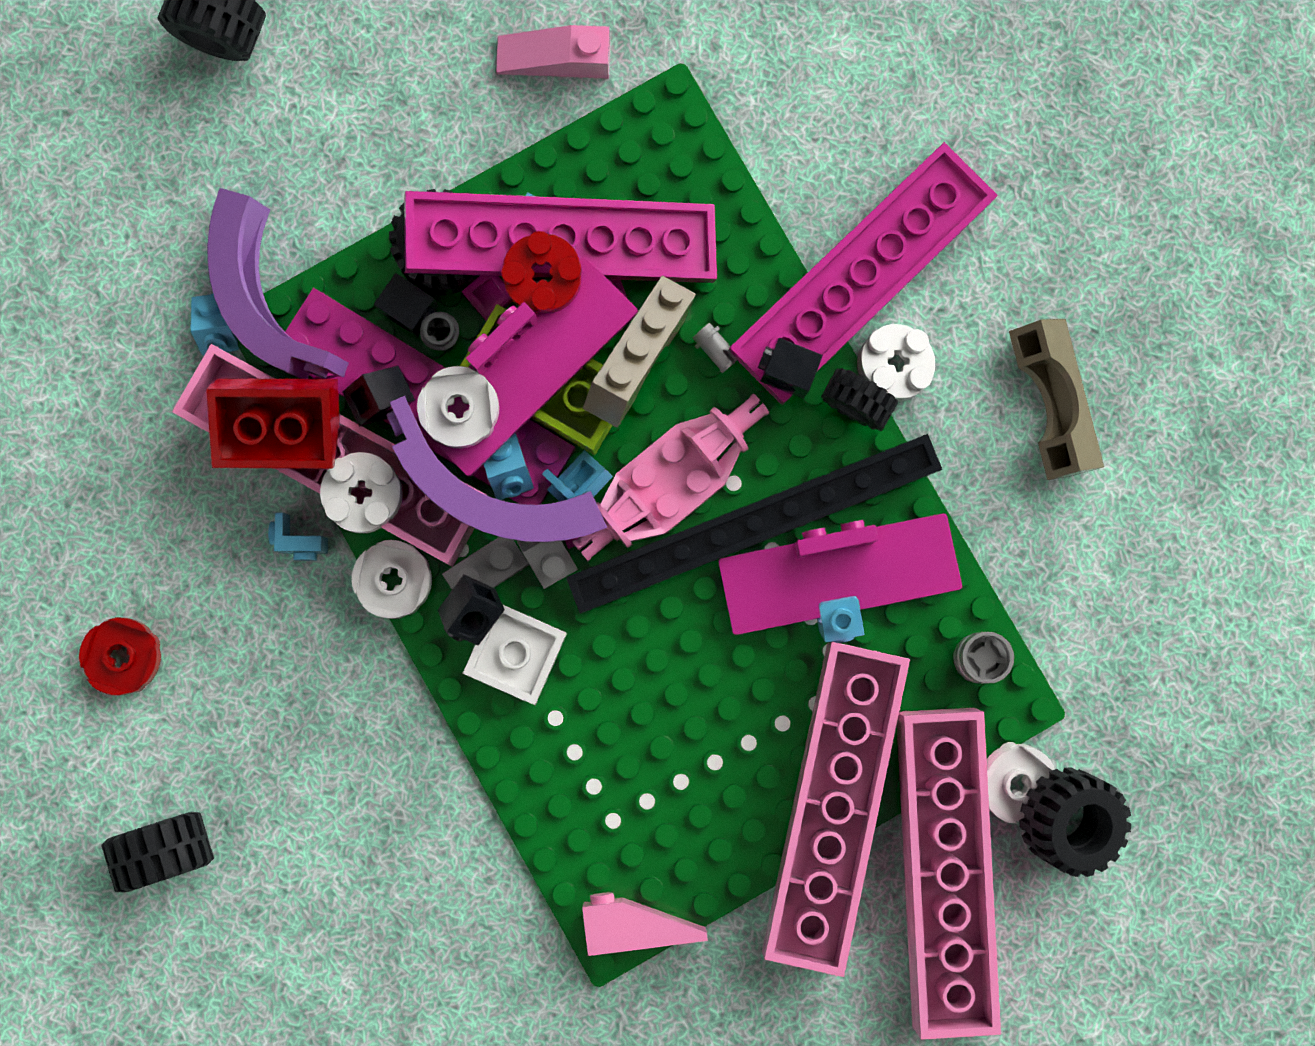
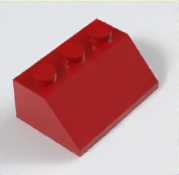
[206,379,340,469]

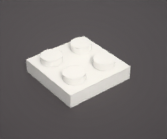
[463,605,567,705]

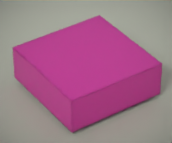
[461,275,513,321]

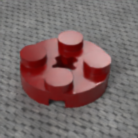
[501,231,582,314]
[79,617,161,695]

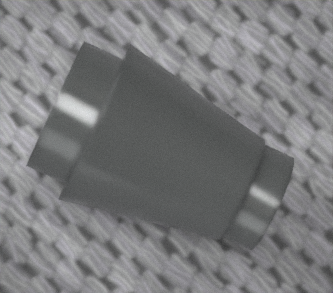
[420,312,459,351]

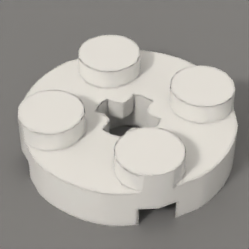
[857,324,935,402]
[417,366,499,448]
[320,452,403,533]
[352,540,432,619]
[987,742,1055,823]

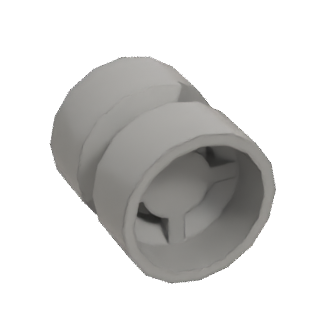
[953,632,1014,683]

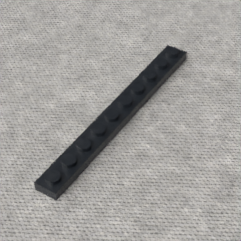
[566,434,943,614]

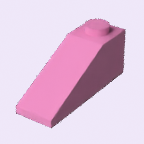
[496,25,610,79]
[582,892,708,956]

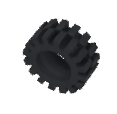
[821,368,898,431]

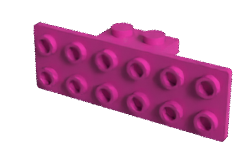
[415,257,638,476]
[718,513,962,635]

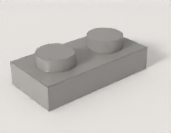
[442,537,530,589]

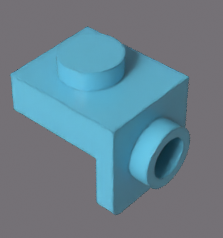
[191,294,239,356]
[484,433,534,500]
[542,450,613,502]
[268,512,328,561]
[817,596,865,643]

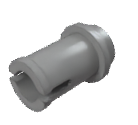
[693,323,738,373]

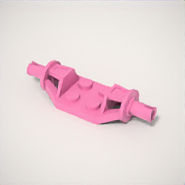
[572,394,769,561]

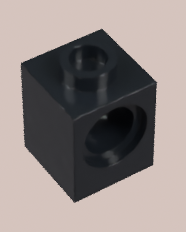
[374,273,439,337]
[757,338,823,399]
[342,366,415,427]
[438,574,505,646]

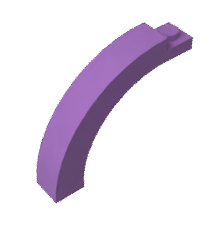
[207,188,349,379]
[386,396,607,542]

